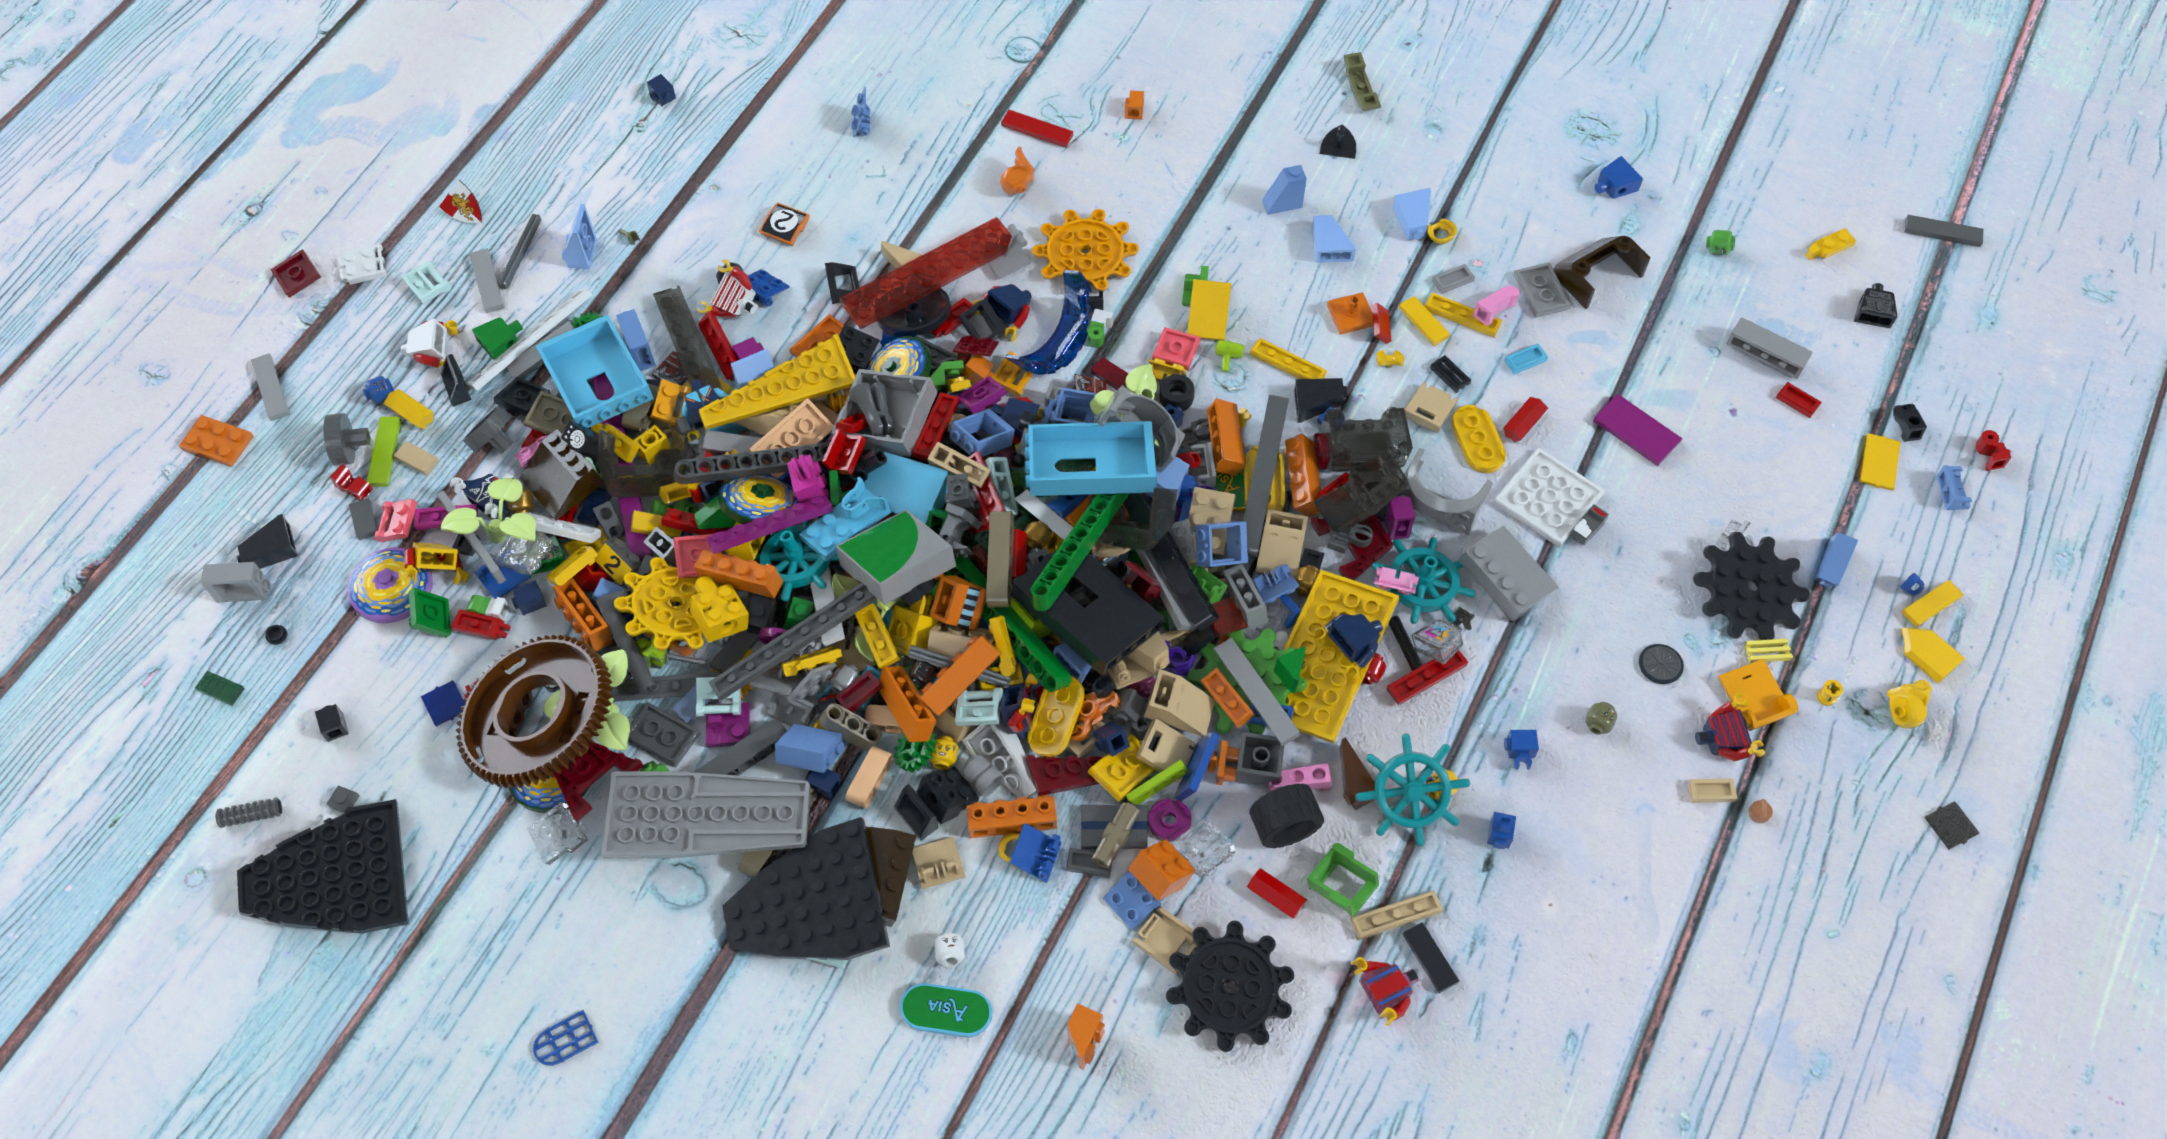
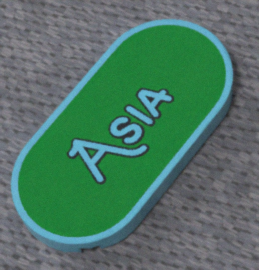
[900,983,992,1038]

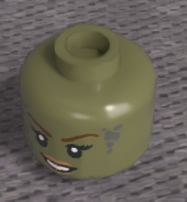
[1585,702,1618,735]

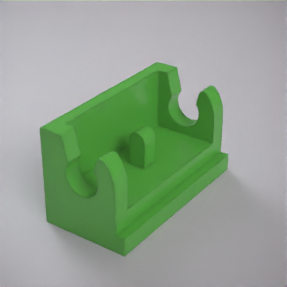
[1190,564,1228,605]

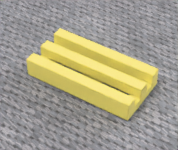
[1744,639,1793,663]

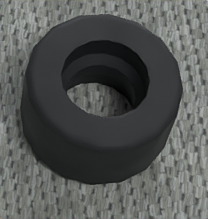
[1159,374,1195,411]

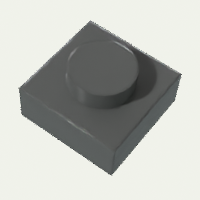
[327,785,359,813]

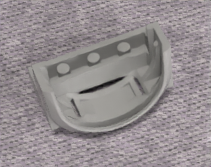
[1397,448,1493,535]

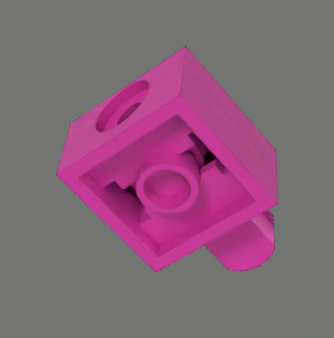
[787,454,831,503]

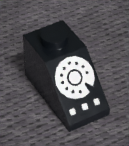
[561,420,608,462]

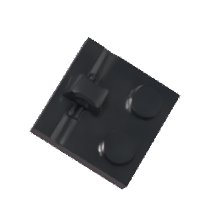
[494,377,550,417]

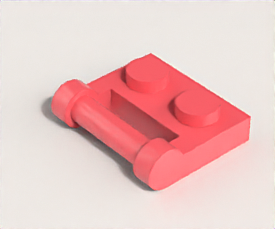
[374,499,417,542]

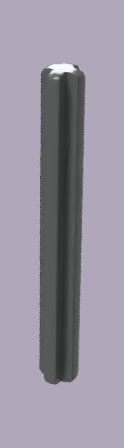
[498,214,542,289]
[908,645,1011,688]

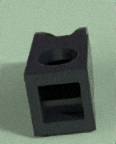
[1893,403,1927,442]

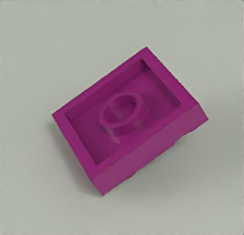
[956,376,1007,414]
[706,702,750,748]

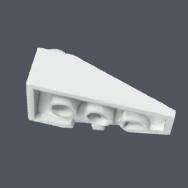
[962,713,1036,798]

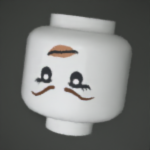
[934,932,965,968]

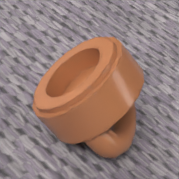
[1748,799,1773,823]

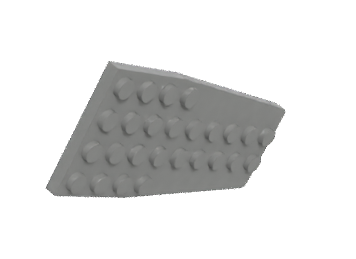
[601,771,811,858]

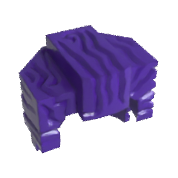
[1161,640,1196,676]

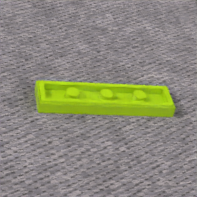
[367,416,402,487]

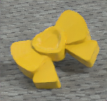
[1376,350,1404,367]

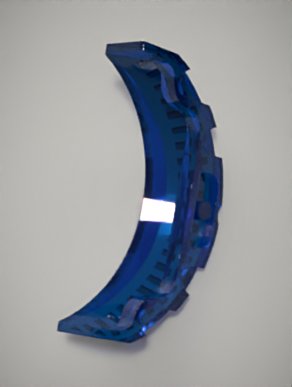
[1004,270,1092,375]

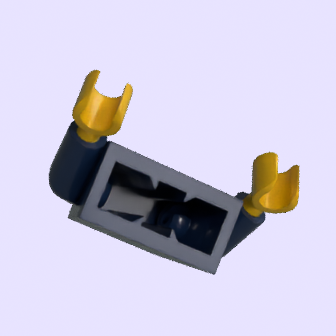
[1315,614,1383,681]

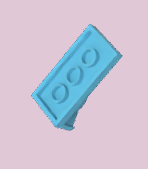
[799,477,891,561]

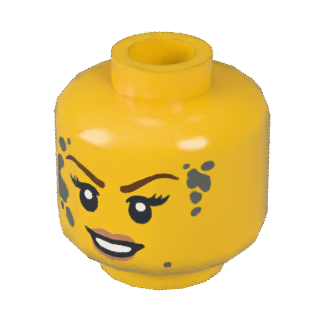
[930,736,959,770]

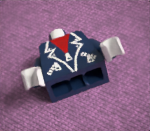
[450,473,514,520]

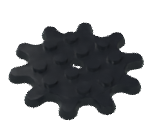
[1693,532,1810,640]
[1166,920,1294,1052]

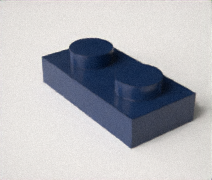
[577,487,613,528]

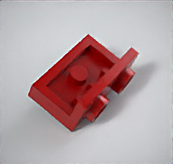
[822,429,867,475]

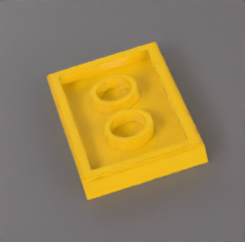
[1187,279,1231,341]
[1088,734,1156,802]

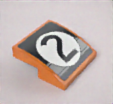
[759,202,810,246]

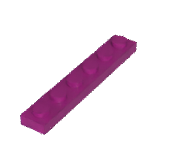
[707,495,833,554]

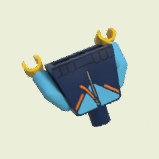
[680,379,729,442]

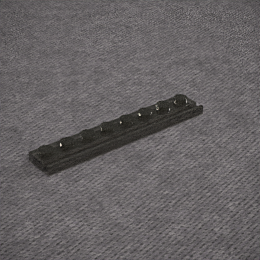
[653,286,723,390]

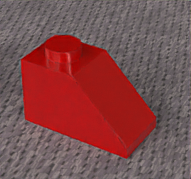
[572,562,614,592]

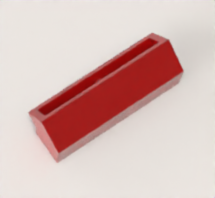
[1503,397,1548,443]
[1012,529,1027,582]
[1247,868,1307,919]

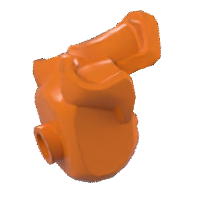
[1000,146,1035,195]

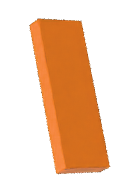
[1200,667,1255,729]

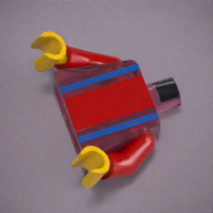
[1351,957,1419,1026]

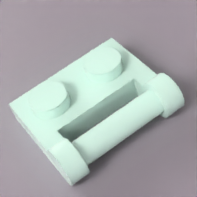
[402,261,452,304]
[696,677,741,717]
[955,687,1003,726]

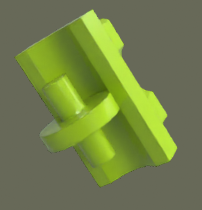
[636,636,668,668]

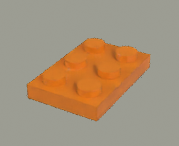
[179,415,254,467]

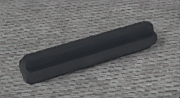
[1388,615,1423,671]

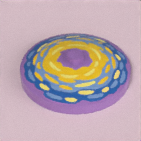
[347,548,433,623]

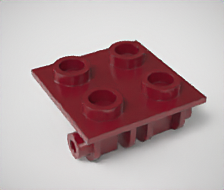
[953,336,999,365]

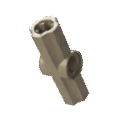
[1092,803,1140,869]

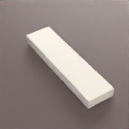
[525,512,601,543]

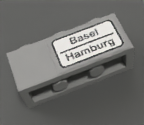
[1223,564,1268,629]

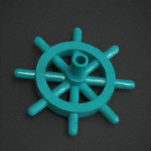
[754,519,839,601]
[1372,537,1476,624]
[1356,733,1471,846]

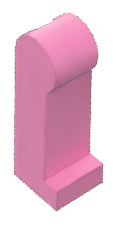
[1473,286,1520,326]
[1268,763,1331,792]

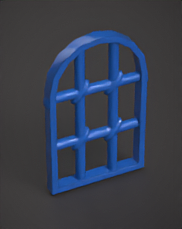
[533,1010,599,1066]

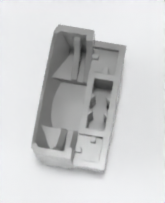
[1093,385,1186,472]

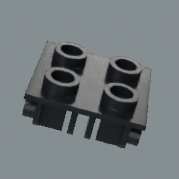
[839,324,880,373]

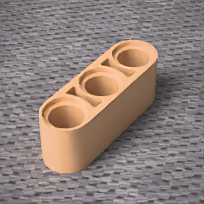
[864,705,904,734]
[845,746,894,809]

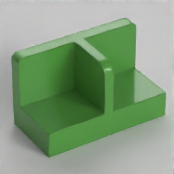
[1182,266,1209,306]

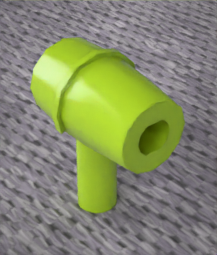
[1215,340,1244,373]

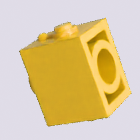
[634,425,672,466]

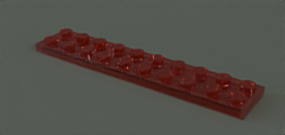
[840,217,1012,330]

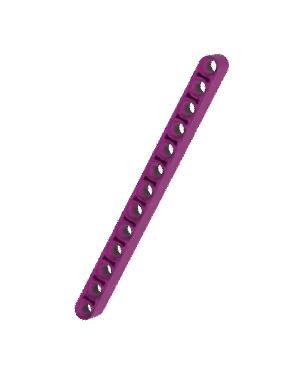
[593,372,654,562]

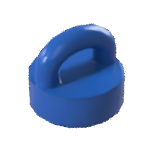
[1900,573,1925,595]

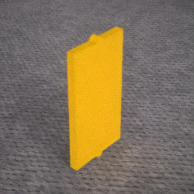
[1860,433,1901,491]

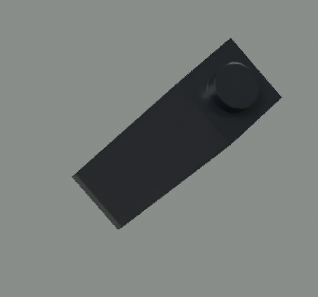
[1294,378,1347,423]
[237,514,298,569]

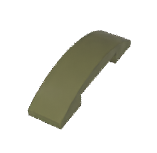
[1344,52,1381,111]

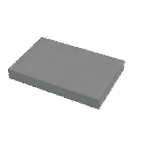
[1514,262,1572,318]

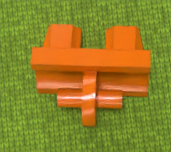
[1208,740,1239,785]

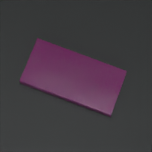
[1593,394,1683,466]

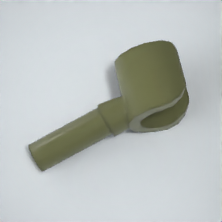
[618,229,640,245]

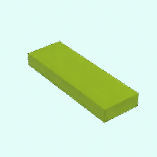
[1126,759,1189,805]

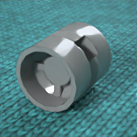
[963,755,1004,796]

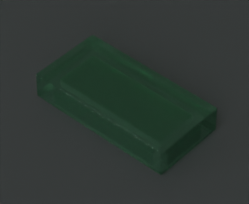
[195,671,245,706]

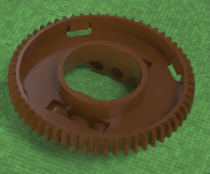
[456,635,613,789]

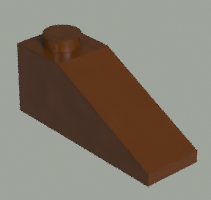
[1340,737,1376,810]

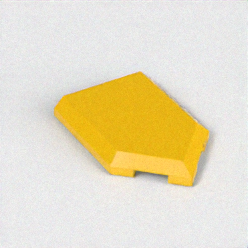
[1901,627,1966,684]

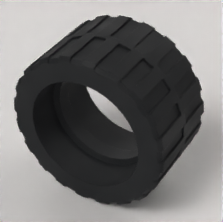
[1249,783,1324,848]

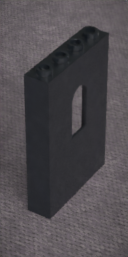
[1010,544,1164,676]

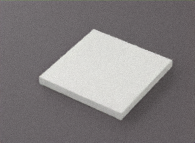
[1493,448,1606,548]

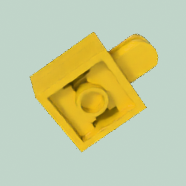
[690,576,749,643]
[888,593,939,656]

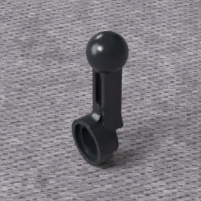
[1011,410,1034,469]

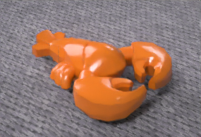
[1070,691,1120,741]

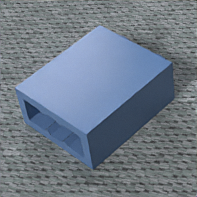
[775,724,844,773]

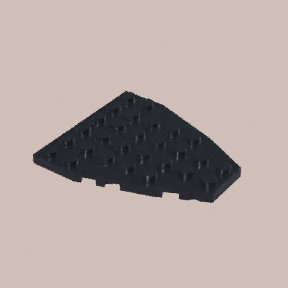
[237,799,409,934]
[722,817,890,960]

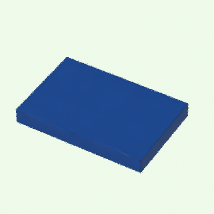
[1173,732,1220,801]

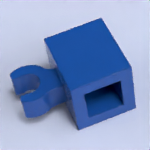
[1504,730,1539,770]
[1487,811,1516,849]

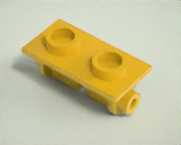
[1148,358,1187,380]

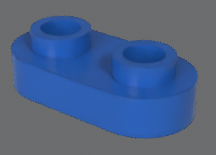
[1180,474,1198,496]

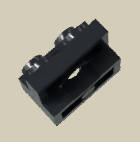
[916,766,979,824]

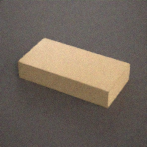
[394,441,439,476]
[1688,778,1737,803]

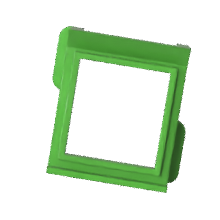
[1307,843,1379,918]

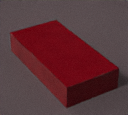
[1091,357,1129,390]
[835,670,883,712]

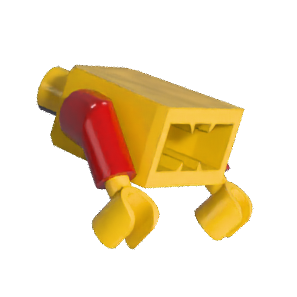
[403,542,469,585]

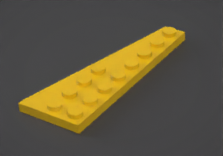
[699,334,855,430]

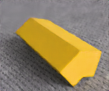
[383,389,434,429]
[659,482,702,504]

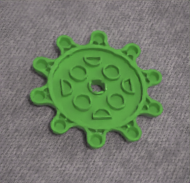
[1186,626,1307,734]

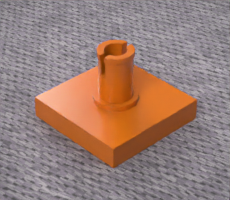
[1327,292,1373,335]

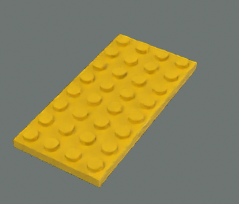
[1283,570,1399,744]

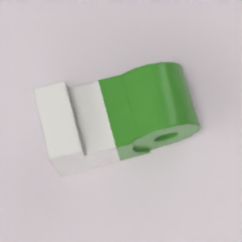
[1088,309,1113,348]
[466,595,510,621]

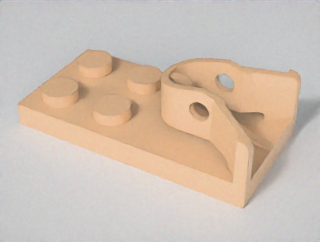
[748,398,834,479]

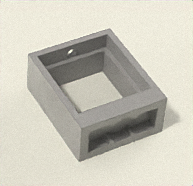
[200,562,271,603]

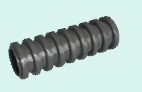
[215,797,282,828]

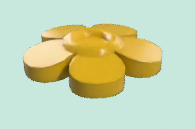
[1239,408,1251,428]

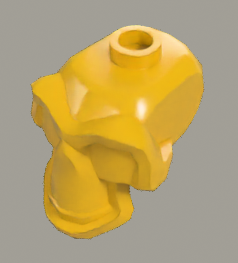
[1887,680,1933,729]

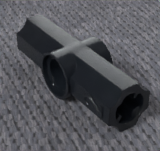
[838,448,887,488]

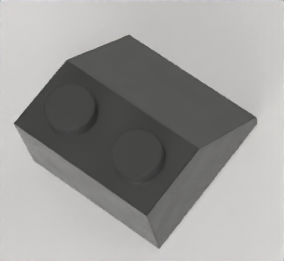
[1235,732,1285,785]

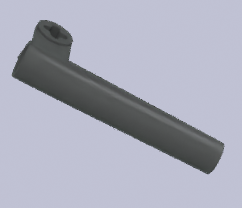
[596,588,656,694]

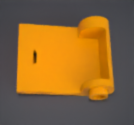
[1718,658,1798,731]

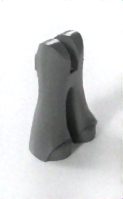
[849,382,894,436]

